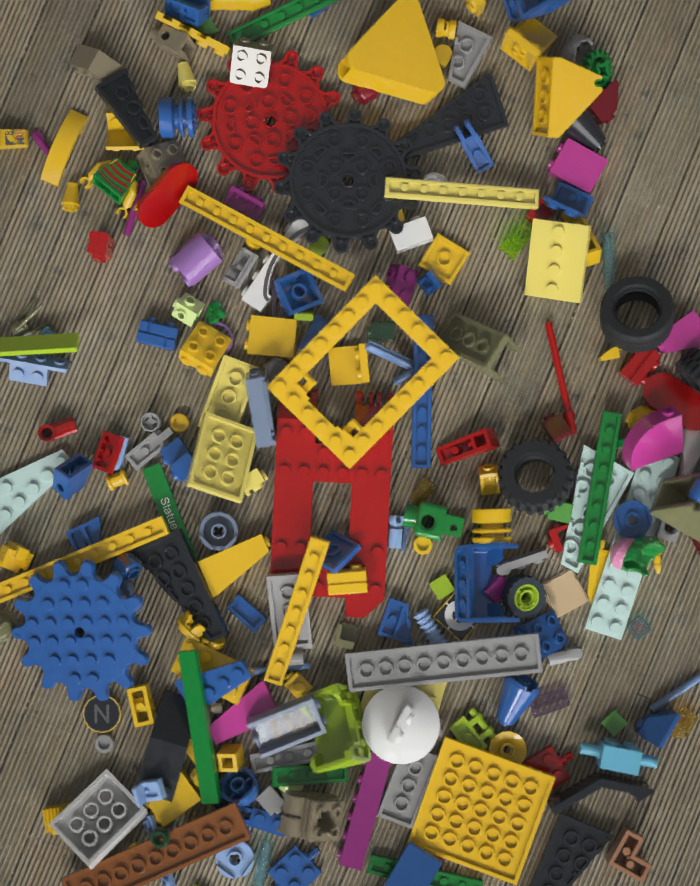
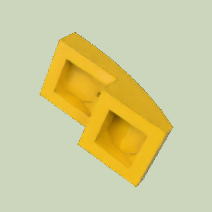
[598,346,622,362]

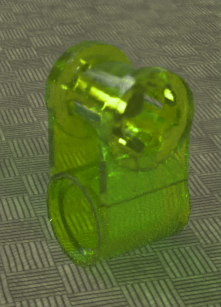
[498,225,532,262]

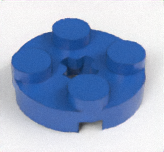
[612,500,652,539]

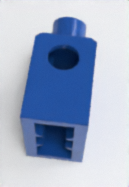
[53,453,93,500]

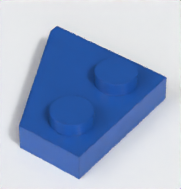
[66,516,101,551]

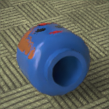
[112,552,141,580]

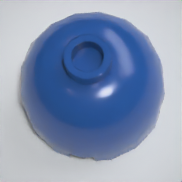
[220,767,259,807]

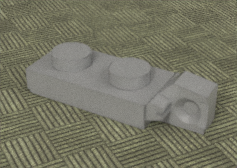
[125,427,175,471]

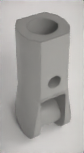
[547,646,583,666]

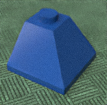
[635,708,681,749]

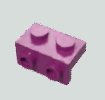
[222,185,265,222]
[385,264,419,307]

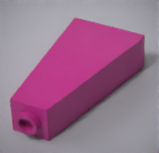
[210,679,277,744]

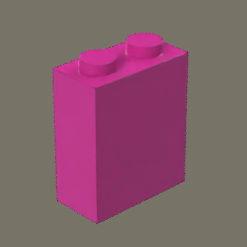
[547,138,608,194]

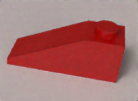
[436,428,500,466]

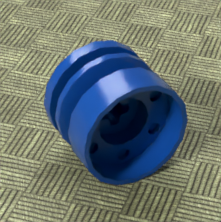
[158,96,197,138]

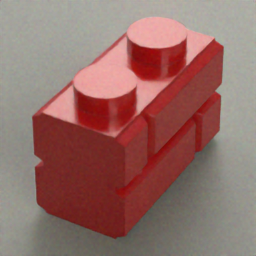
[87,230,115,263]
[618,349,661,387]

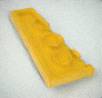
[155,11,233,57]

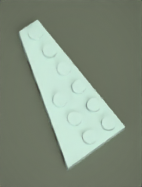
[560,445,634,573]
[0,449,71,535]

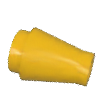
[61,182,80,212]

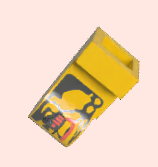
[0,129,29,149]

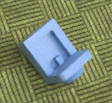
[132,778,167,806]

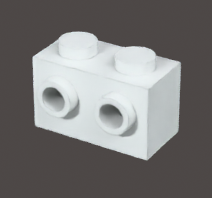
[389,215,433,254]

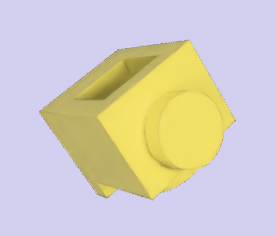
[244,468,269,497]

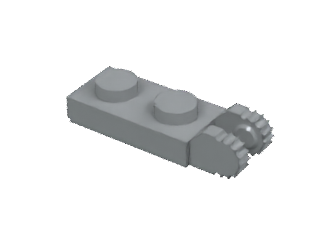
[494,547,548,576]

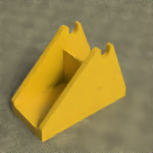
[532,56,603,138]

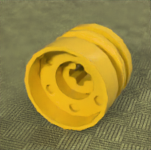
[471,508,512,544]

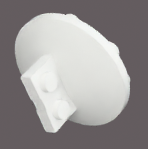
[362,686,440,764]

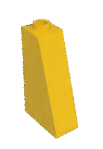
[198,533,271,597]

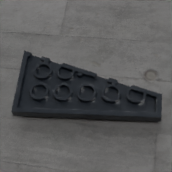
[530,812,614,886]

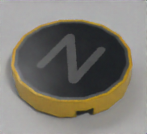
[83,695,122,733]

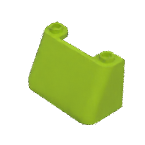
[300,683,371,773]

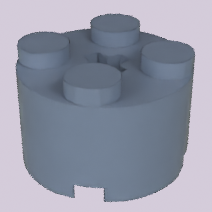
[199,511,240,551]

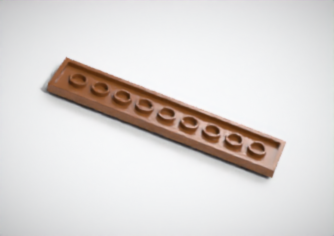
[61,801,252,886]

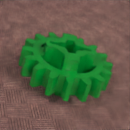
[580,50,614,91]

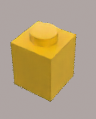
[217,744,245,772]

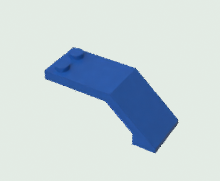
[383,841,443,886]

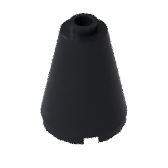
[564,107,606,151]

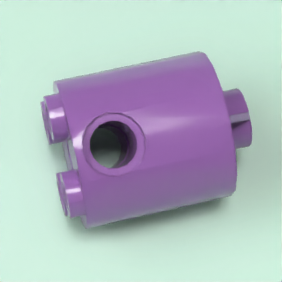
[168,232,223,287]

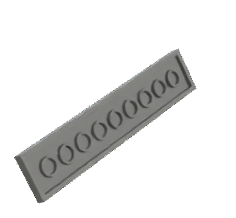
[345,633,543,692]

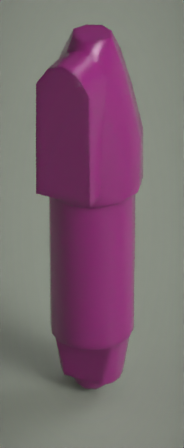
[32,130,50,156]

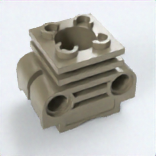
[277,790,345,841]

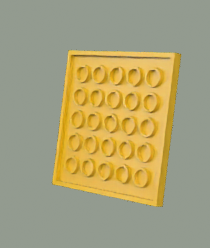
[407,736,556,885]

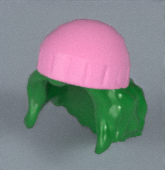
[610,535,665,577]

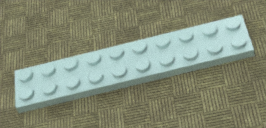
[584,456,680,640]

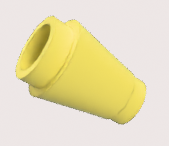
[178,61,197,92]

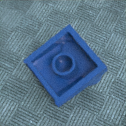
[274,269,324,316]

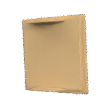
[541,568,590,618]

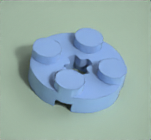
[216,841,254,879]

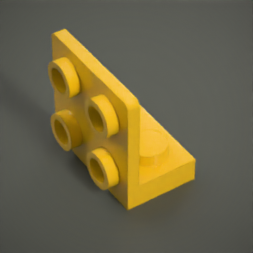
[105,109,146,151]
[328,343,370,386]

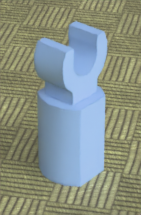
[387,515,404,549]

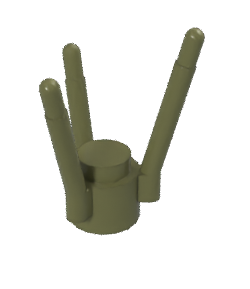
[9,297,51,336]

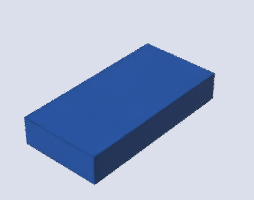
[226,593,268,633]

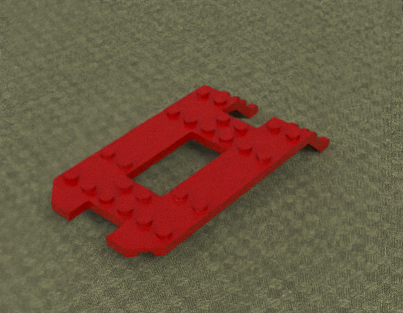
[270,389,395,618]

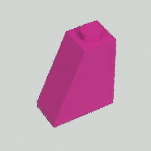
[656,310,700,354]

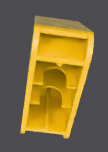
[337,0,445,105]

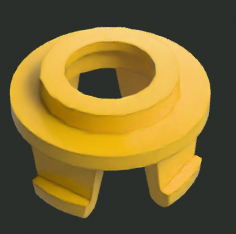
[176,610,206,642]

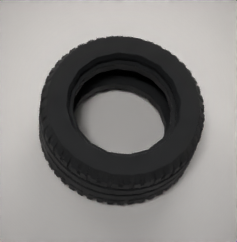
[600,276,675,353]

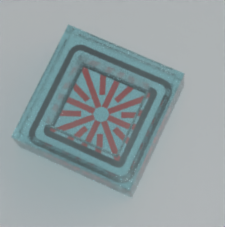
[626,614,653,641]

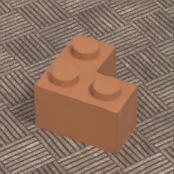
[605,825,652,883]

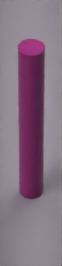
[123,180,146,237]

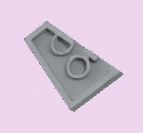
[448,20,492,89]

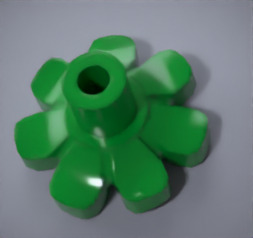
[205,300,226,324]

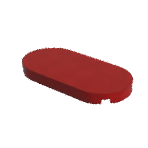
[136,161,198,228]
[642,373,700,431]

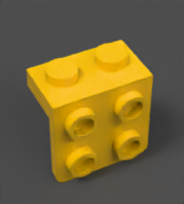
[178,321,231,377]

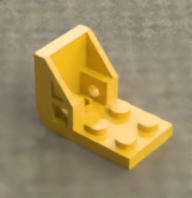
[500,18,558,72]

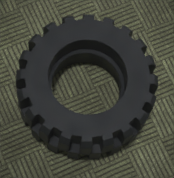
[498,438,573,515]

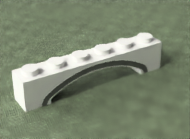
[241,219,308,314]

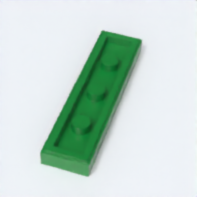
[272,764,348,787]

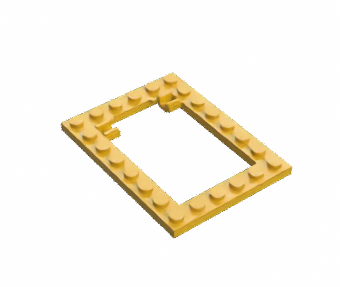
[267,275,459,469]

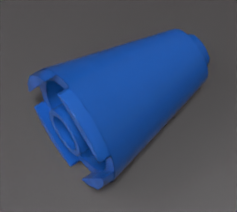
[496,674,542,726]

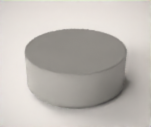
[95,733,115,753]

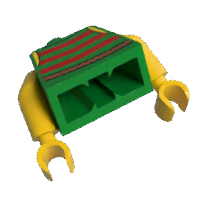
[80,158,138,219]

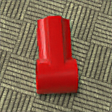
[38,416,78,443]

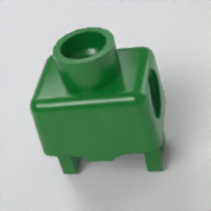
[402,501,465,541]

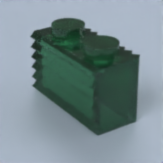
[367,321,395,343]

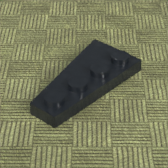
[94,68,157,149]

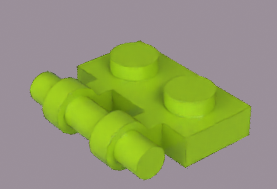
[449,707,496,750]

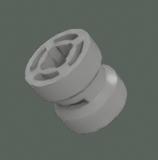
[141,412,162,432]

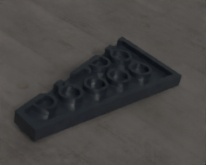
[395,72,509,160]
[132,528,230,642]

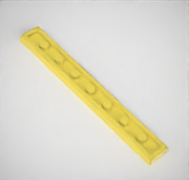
[384,177,539,210]

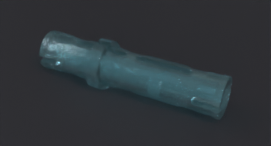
[601,232,617,291]
[252,839,273,886]

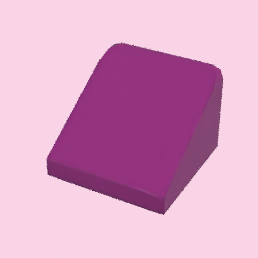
[484,575,506,603]

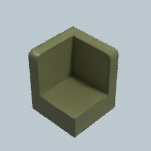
[334,621,358,650]

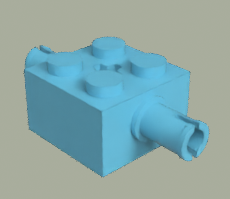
[579,737,658,776]

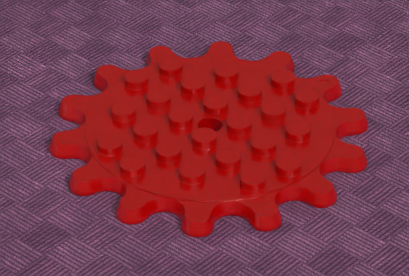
[197,50,343,194]

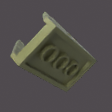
[438,311,522,384]
[649,473,700,542]

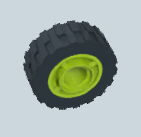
[501,574,546,619]

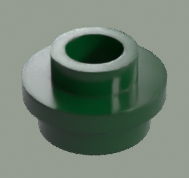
[150,828,170,848]

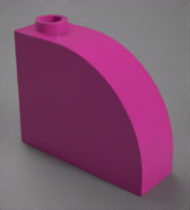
[622,405,684,471]

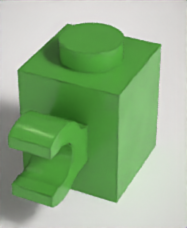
[544,498,573,524]

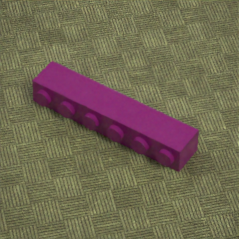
[336,750,391,871]

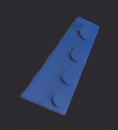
[174,659,255,706]

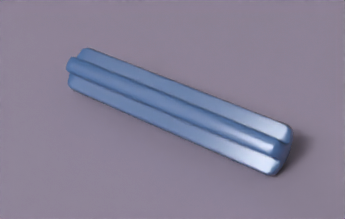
[365,340,413,370]

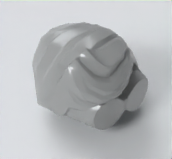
[560,34,595,66]

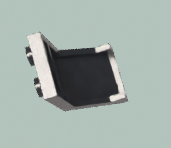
[136,690,191,802]
[547,772,655,815]

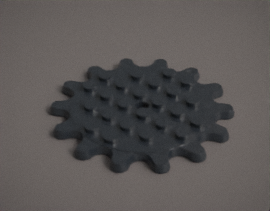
[274,108,422,253]

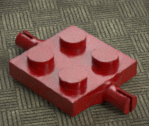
[522,745,574,790]

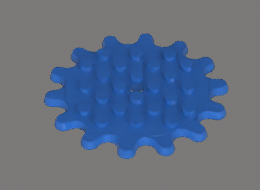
[12,559,153,701]

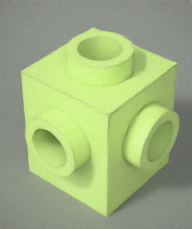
[172,292,205,327]

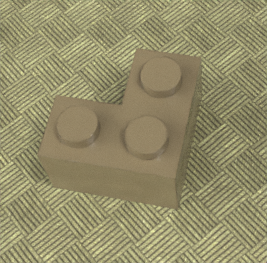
[69,44,126,84]

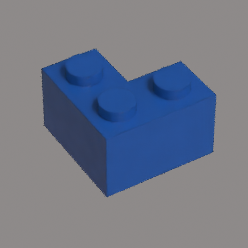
[160,437,193,482]

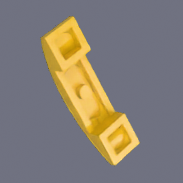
[40,109,89,187]

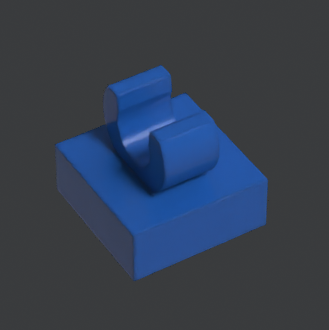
[416,269,444,297]

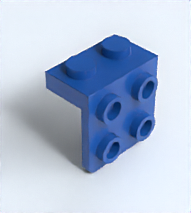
[543,181,595,219]
[512,610,568,659]

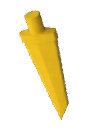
[587,539,609,604]

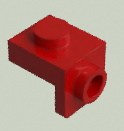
[546,522,568,553]

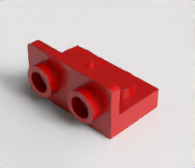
[92,431,125,474]

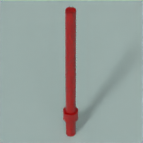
[544,322,577,435]

